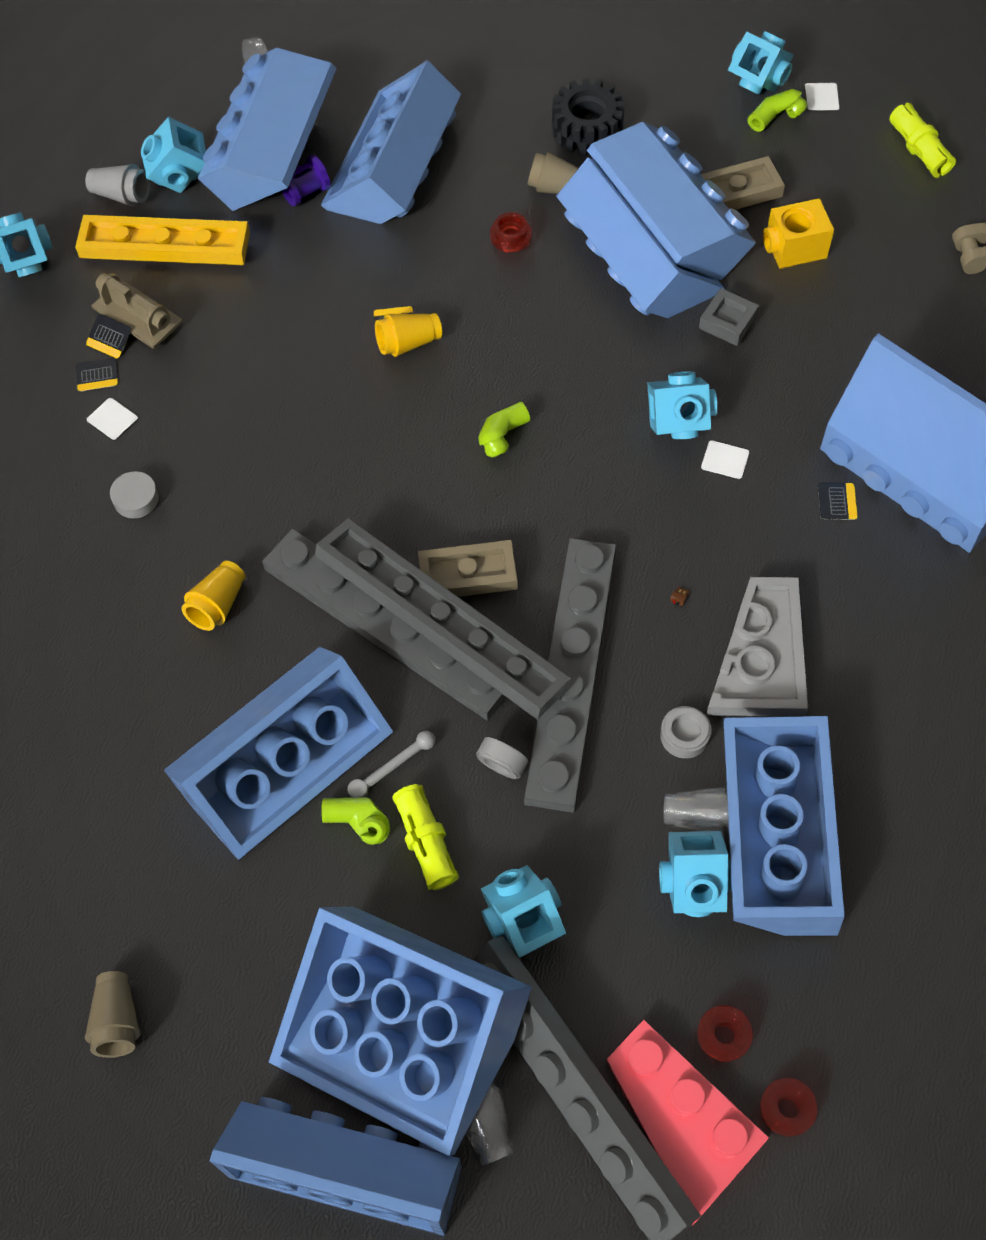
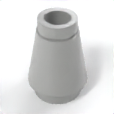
[85,164,151,206]

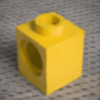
[763,198,834,269]

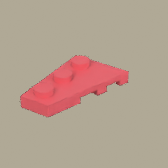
[606,1020,769,1226]

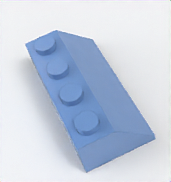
[198,47,337,211]
[321,60,461,224]
[587,122,756,280]
[556,158,724,318]
[164,647,393,860]
[723,716,844,936]
[210,1097,462,1236]

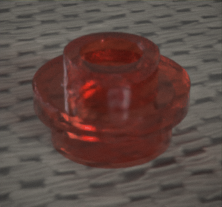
[490,212,532,252]
[697,1005,753,1062]
[760,1078,817,1137]

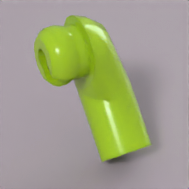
[478,401,530,458]
[322,797,390,845]

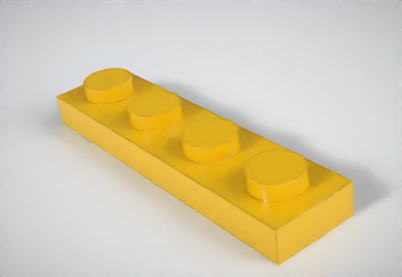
[75,215,250,265]

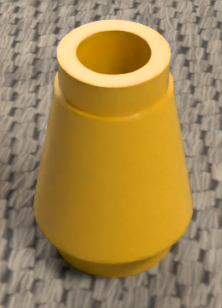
[375,313,442,357]
[182,561,246,631]

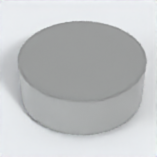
[110,471,159,518]
[660,706,711,758]
[476,737,529,779]

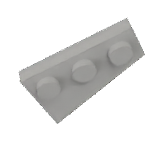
[706,577,808,717]

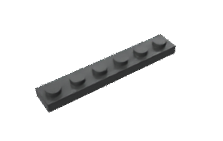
[315,518,571,720]
[262,529,506,721]
[524,538,616,813]
[473,935,701,1240]

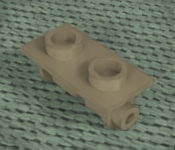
[91,273,183,349]

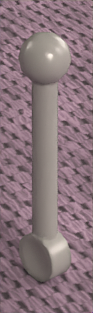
[348,730,436,798]

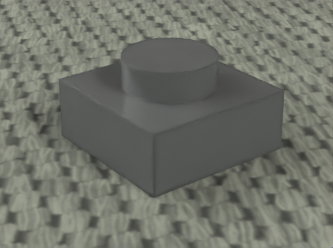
[699,288,759,346]

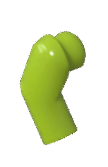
[748,89,807,132]

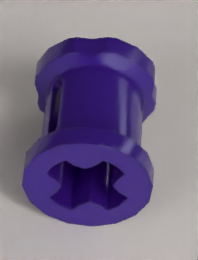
[282,155,331,207]

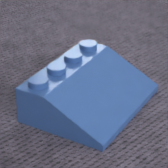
[820,333,986,553]
[269,906,532,1156]

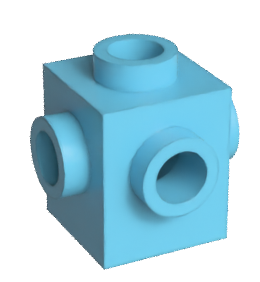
[728,31,794,95]
[141,117,206,193]
[0,212,53,277]
[647,371,717,439]
[659,831,732,917]
[481,865,566,958]

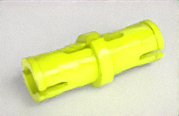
[889,103,956,178]
[392,784,459,890]

